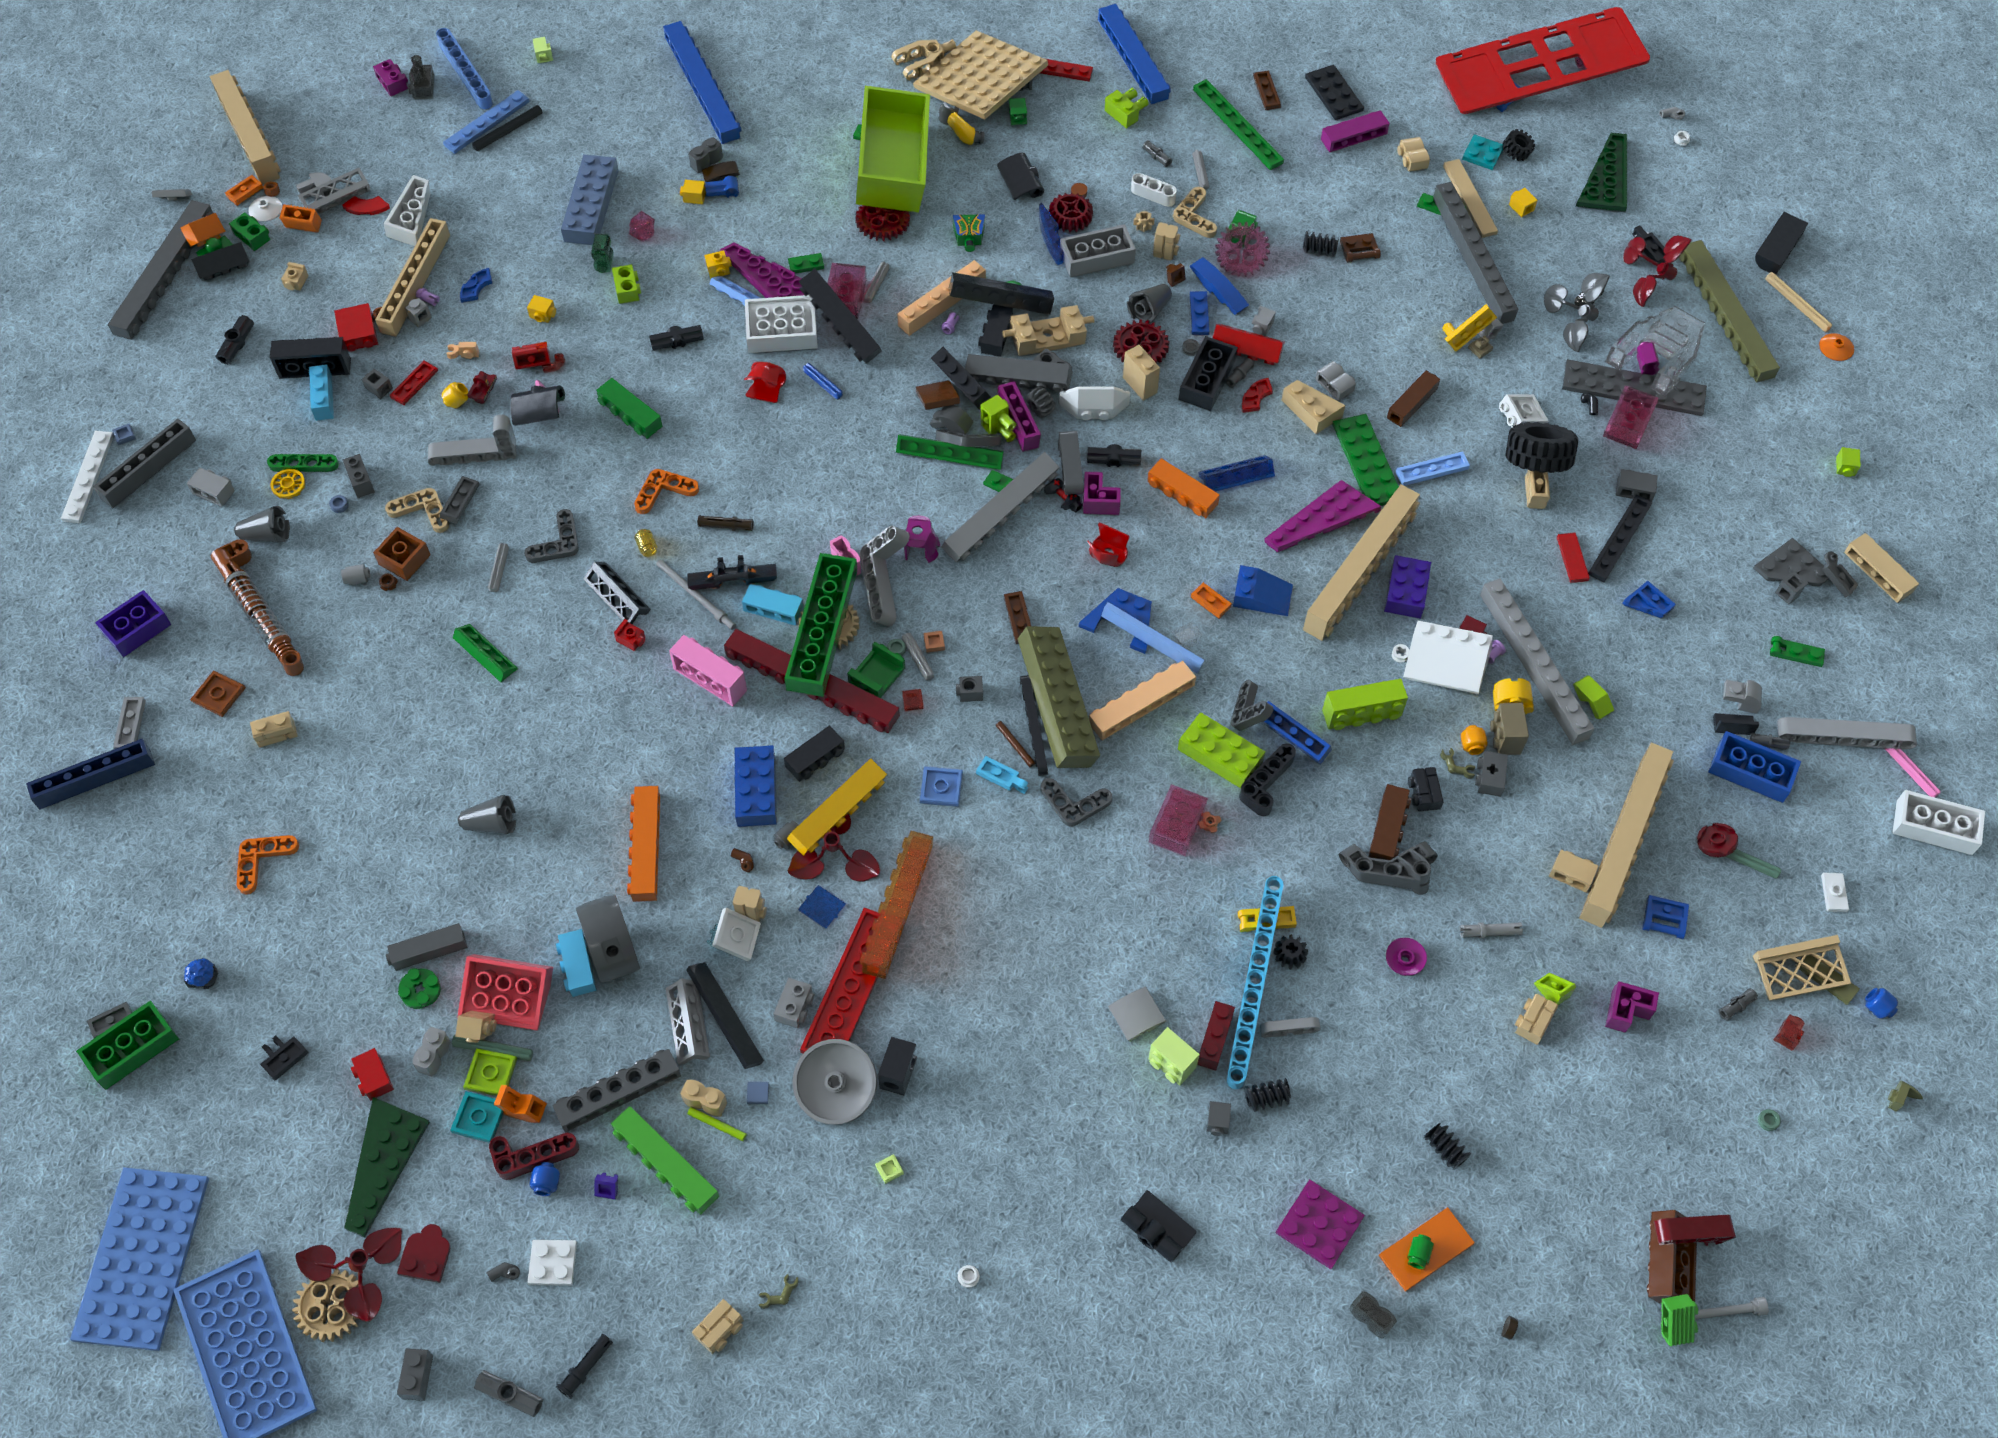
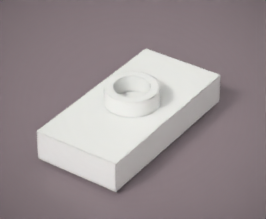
[1821,873,1849,912]

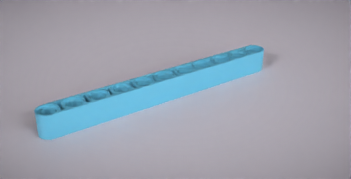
[1227,876,1283,1089]

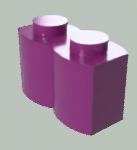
[1636,341,1660,375]

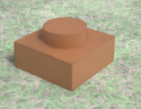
[924,631,945,653]

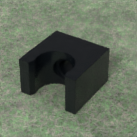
[878,1037,917,1096]

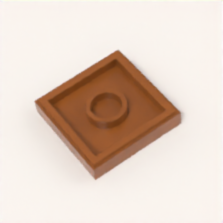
[190,670,246,717]

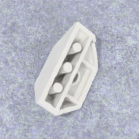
[1059,387,1130,420]

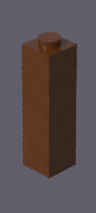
[1387,370,1440,427]

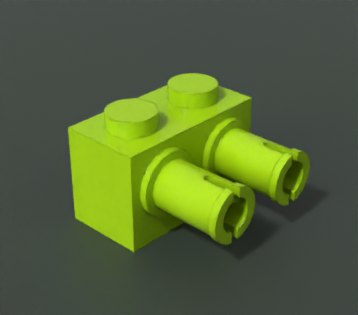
[1104,88,1149,129]
[981,395,1016,442]

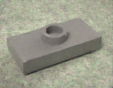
[152,189,191,200]

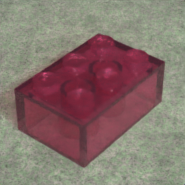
[827,263,867,319]
[1603,385,1659,449]
[1148,784,1208,856]

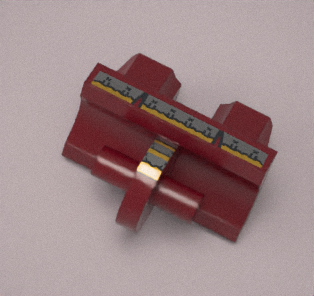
[467,371,497,404]

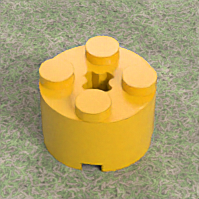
[1493,678,1534,715]

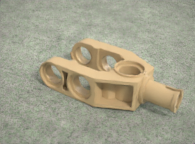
[891,39,957,81]

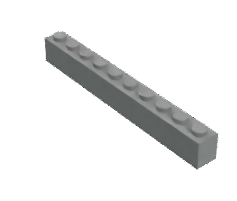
[1480,578,1595,745]

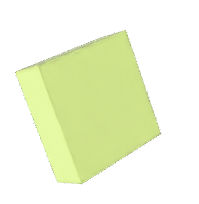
[875,1154,904,1184]

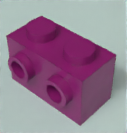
[373,59,408,97]

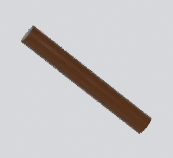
[996,721,1036,767]

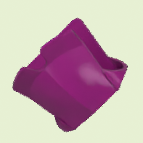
[904,515,940,563]

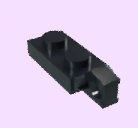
[1632,225,1666,264]

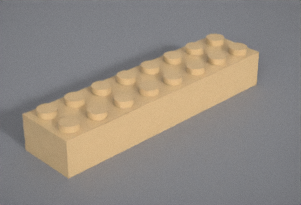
[209,70,281,185]

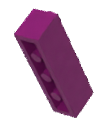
[1321,110,1390,153]
[997,381,1041,452]

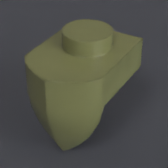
[1888,1080,1923,1112]

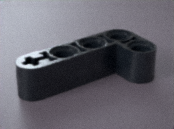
[1239,743,1296,817]

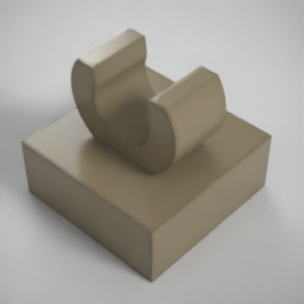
[1468,335,1493,359]

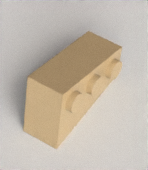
[1282,380,1345,434]

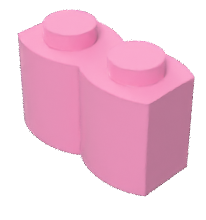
[830,535,861,576]

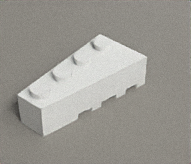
[384,175,431,246]

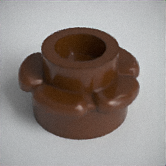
[379,573,398,591]

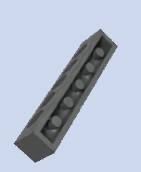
[552,1049,681,1133]

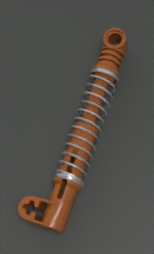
[211,539,304,676]

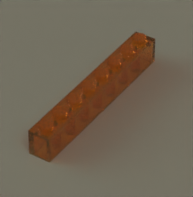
[860,831,933,979]

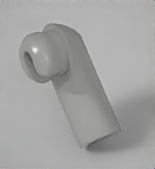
[1659,107,1685,120]

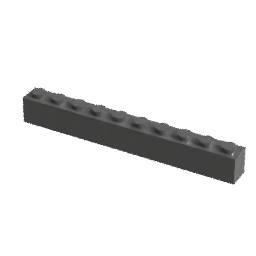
[1433,181,1518,324]
[107,200,213,340]

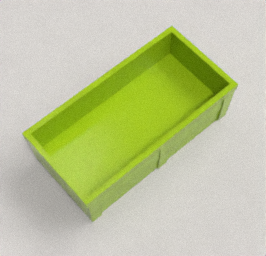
[856,85,930,213]

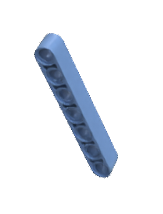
[436,28,493,109]

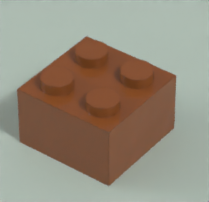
[373,527,431,581]

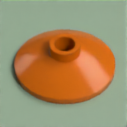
[1819,333,1854,361]

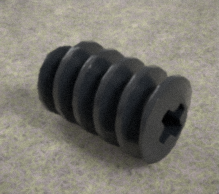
[1303,231,1339,257]
[1244,1078,1291,1112]
[1424,1123,1471,1170]

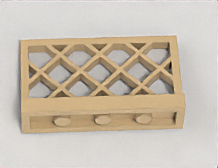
[1753,935,1851,1001]

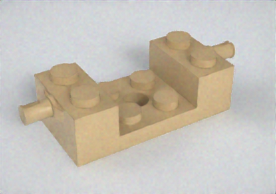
[1002,305,1094,356]

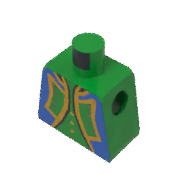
[953,214,985,252]

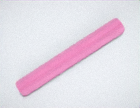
[1884,748,1941,797]

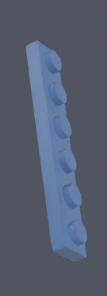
[443,90,530,154]

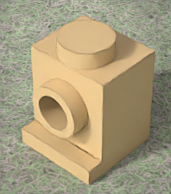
[281,262,309,291]

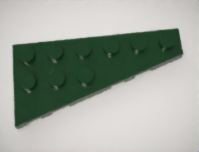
[1575,132,1627,212]
[344,1097,430,1238]

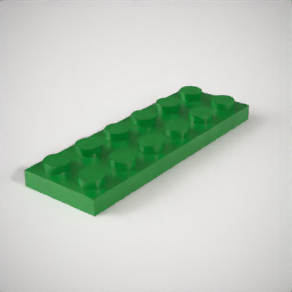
[1332,414,1399,506]

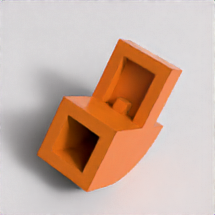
[494,1085,547,1123]

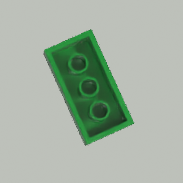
[76,1000,179,1090]

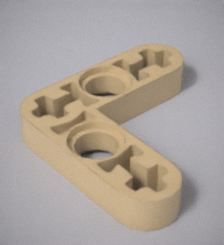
[1173,187,1217,238]
[385,488,449,533]

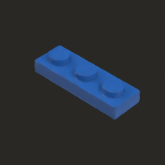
[1189,291,1210,335]

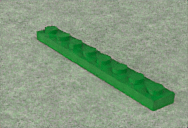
[1193,79,1284,170]

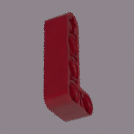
[489,1132,579,1180]
[1654,1215,1736,1246]

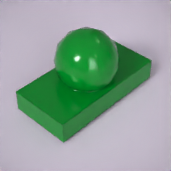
[196,235,233,257]

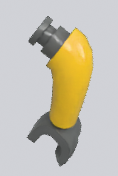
[938,101,984,145]

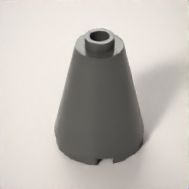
[1127,284,1172,323]
[234,506,290,542]
[458,795,516,834]

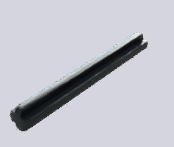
[472,105,543,151]

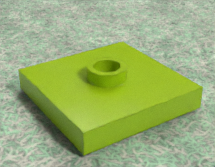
[463,1048,517,1096]

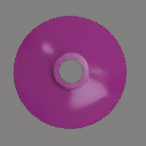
[1386,937,1427,976]

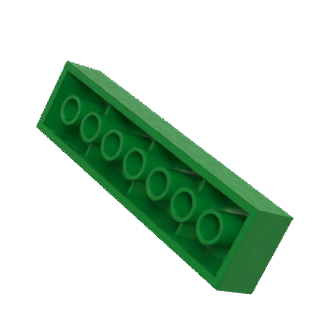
[785,553,857,697]

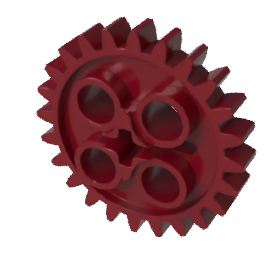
[855,205,910,241]
[1113,319,1170,364]

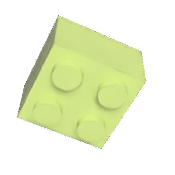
[1148,1027,1200,1085]

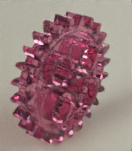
[1215,222,1270,277]

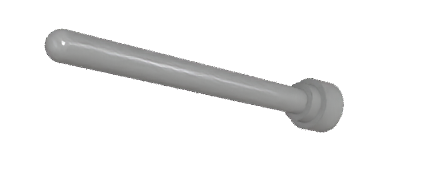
[1661,1297,1769,1320]

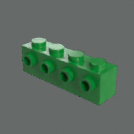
[596,378,663,439]

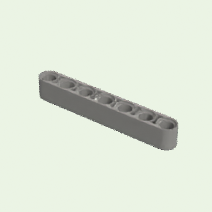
[1777,717,1917,749]

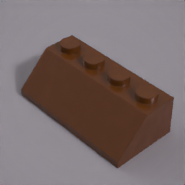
[1647,1210,1697,1303]

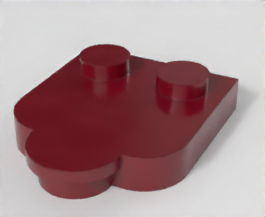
[397,1224,451,1283]

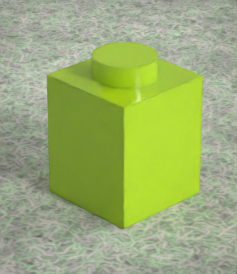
[1836,447,1861,477]

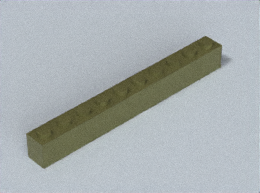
[1679,240,1780,383]

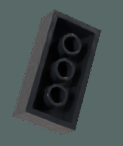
[1178,336,1238,411]
[270,337,351,379]

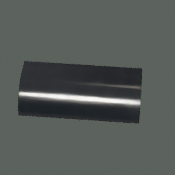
[1755,212,1808,275]

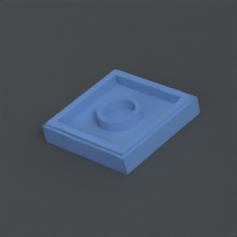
[920,767,963,807]

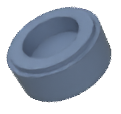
[329,495,349,513]

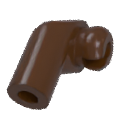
[731,848,754,872]

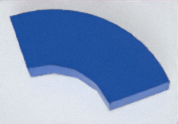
[460,268,492,303]

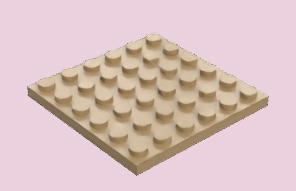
[913,30,1048,119]

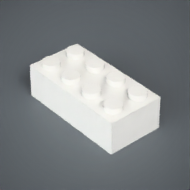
[1893,790,1985,855]

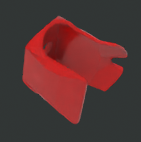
[744,362,787,403]
[1087,522,1130,567]

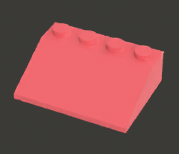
[457,954,553,1030]

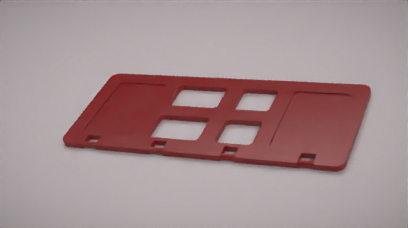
[1436,7,1650,114]

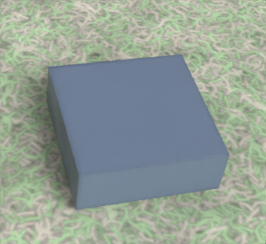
[112,423,136,445]
[746,1082,769,1104]

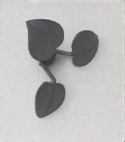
[1544,273,1610,352]

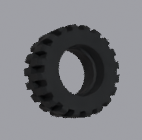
[1505,422,1579,473]

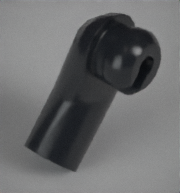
[1581,393,1598,415]

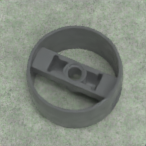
[576,895,640,983]

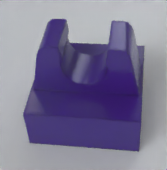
[594,1173,618,1199]

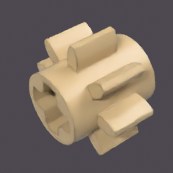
[1133,211,1155,232]

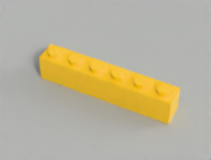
[787,758,887,856]

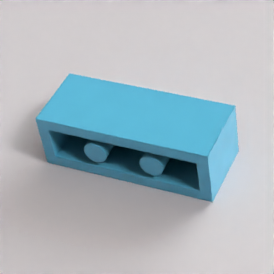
[309,365,334,421]
[742,584,804,625]
[556,929,597,997]

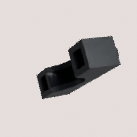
[931,346,992,410]

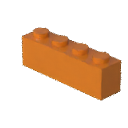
[1147,458,1220,518]

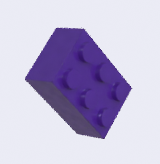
[1384,555,1432,619]
[95,590,172,658]

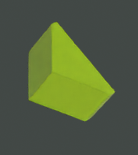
[1534,973,1576,1005]

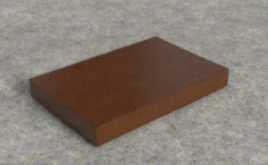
[916,380,960,410]

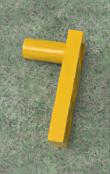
[1442,304,1497,352]

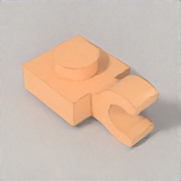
[446,342,479,359]

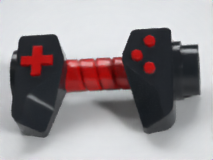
[1044,478,1083,513]

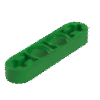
[267,454,339,472]

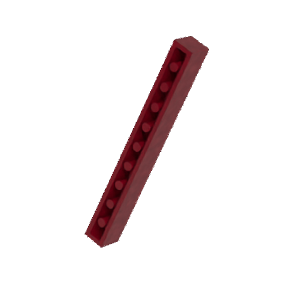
[724,629,900,733]

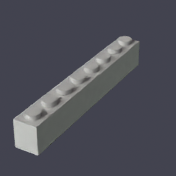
[941,452,1059,562]

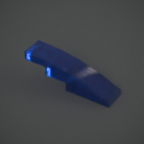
[1039,203,1064,266]

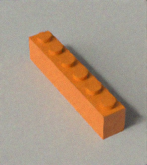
[627,786,660,902]

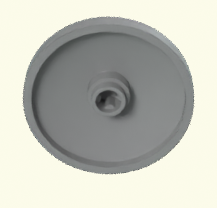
[792,1039,877,1124]

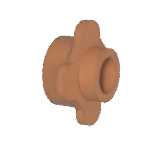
[1199,812,1221,833]

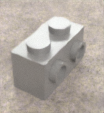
[187,467,235,507]
[773,977,815,1028]

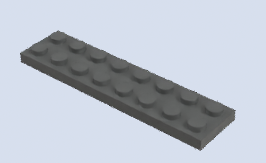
[1562,359,1707,416]

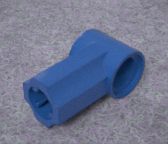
[705,176,739,198]

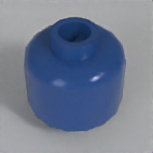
[1865,988,1898,1019]
[530,1162,560,1196]

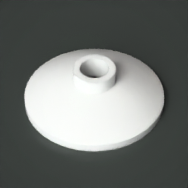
[248,196,282,221]

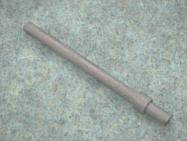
[656,559,736,630]

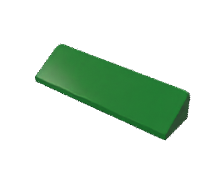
[453,624,518,682]

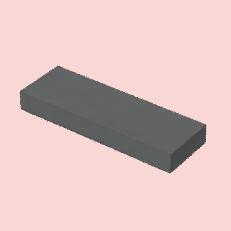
[440,476,479,524]

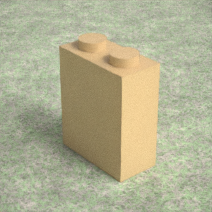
[1123,345,1160,401]

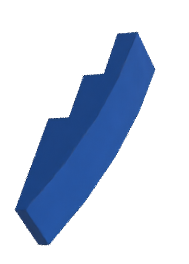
[1189,257,1249,315]

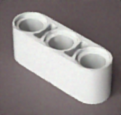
[1131,173,1177,207]

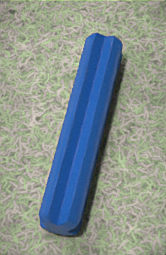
[803,363,843,400]

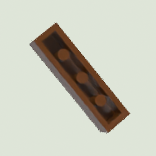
[1368,784,1412,860]

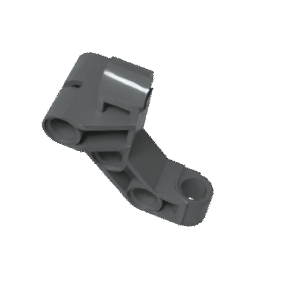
[1338,841,1438,895]

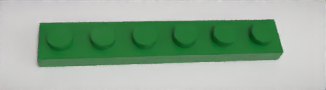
[896,434,1004,470]

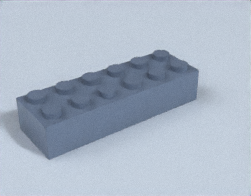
[561,154,619,246]

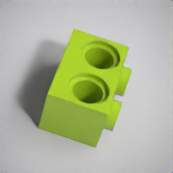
[612,264,642,304]

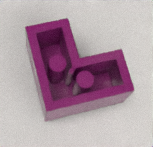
[1083,472,1121,515]
[1605,981,1659,1033]

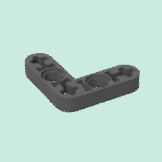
[935,429,1002,447]
[524,509,579,563]
[1230,680,1273,731]
[1041,778,1112,827]

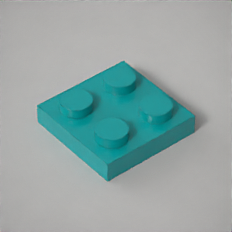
[1462,134,1503,170]
[450,1091,503,1143]

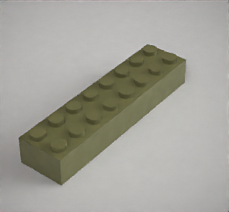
[1018,626,1100,768]

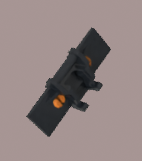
[687,555,777,590]

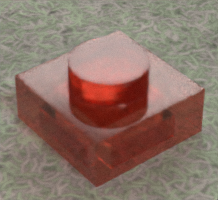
[902,689,924,711]

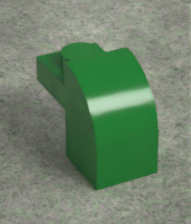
[1009,98,1027,125]

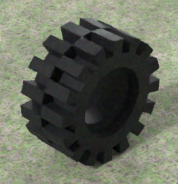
[1502,129,1535,161]

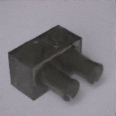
[408,55,435,100]

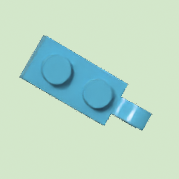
[976,756,1028,794]

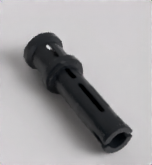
[555,1334,613,1399]

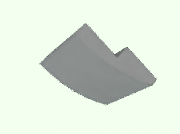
[1108,986,1166,1042]

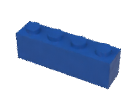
[1261,701,1332,765]

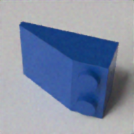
[1233,565,1293,616]

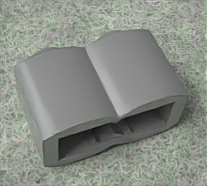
[1315,361,1356,401]
[413,1027,450,1077]

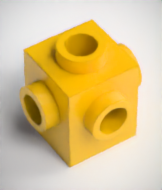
[704,250,732,279]

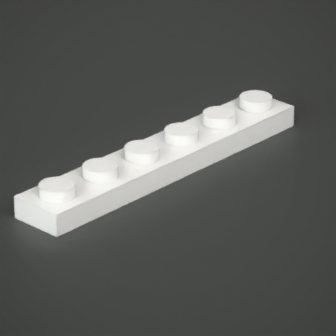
[61,431,114,523]

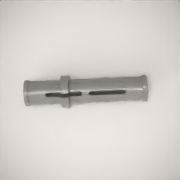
[1460,922,1523,938]

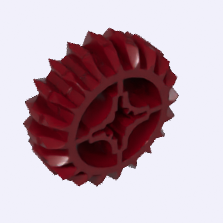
[1048,192,1093,233]

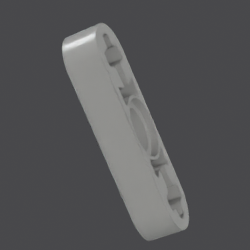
[1260,1017,1321,1038]

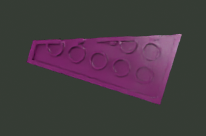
[720,242,804,298]
[1264,480,1381,552]

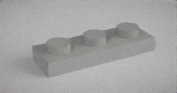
[113,697,146,749]

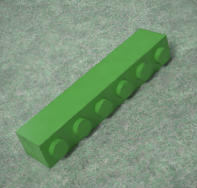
[611,1106,719,1215]

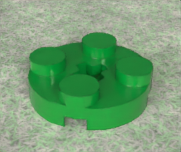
[398,968,441,1009]

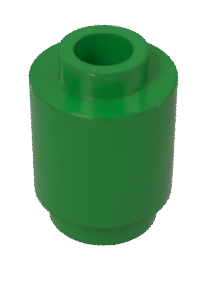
[1407,1234,1434,1270]

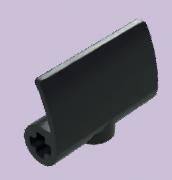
[997,152,1044,200]
[511,385,565,426]
[1121,1190,1197,1263]

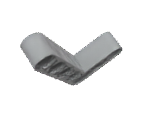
[428,415,516,466]
[860,526,909,627]

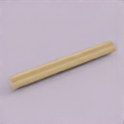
[1765,272,1832,332]

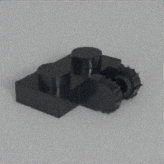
[260,1035,309,1081]

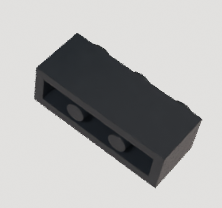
[191,242,250,281]
[978,304,1013,357]
[784,725,845,782]

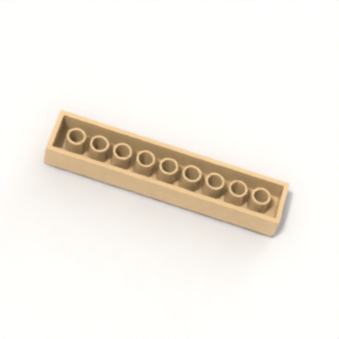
[1303,484,1420,641]
[1579,742,1674,928]

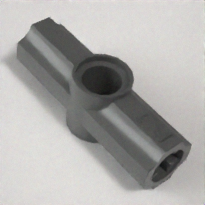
[474,1370,544,1417]

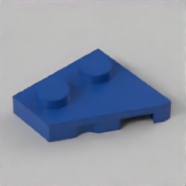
[1622,581,1676,618]

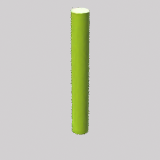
[687,1107,747,1141]

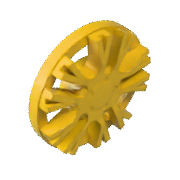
[270,469,305,499]

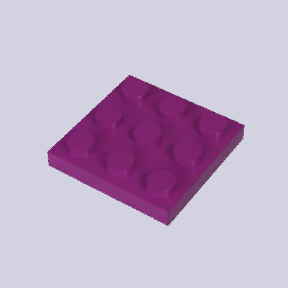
[1275,1179,1365,1269]

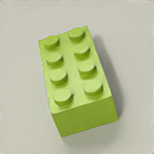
[1322,678,1408,730]
[1177,712,1265,788]

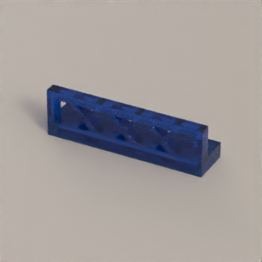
[1198,455,1275,492]

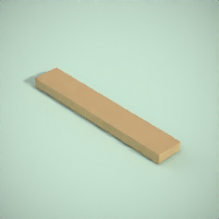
[1443,159,1498,238]

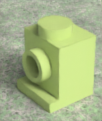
[532,37,553,63]

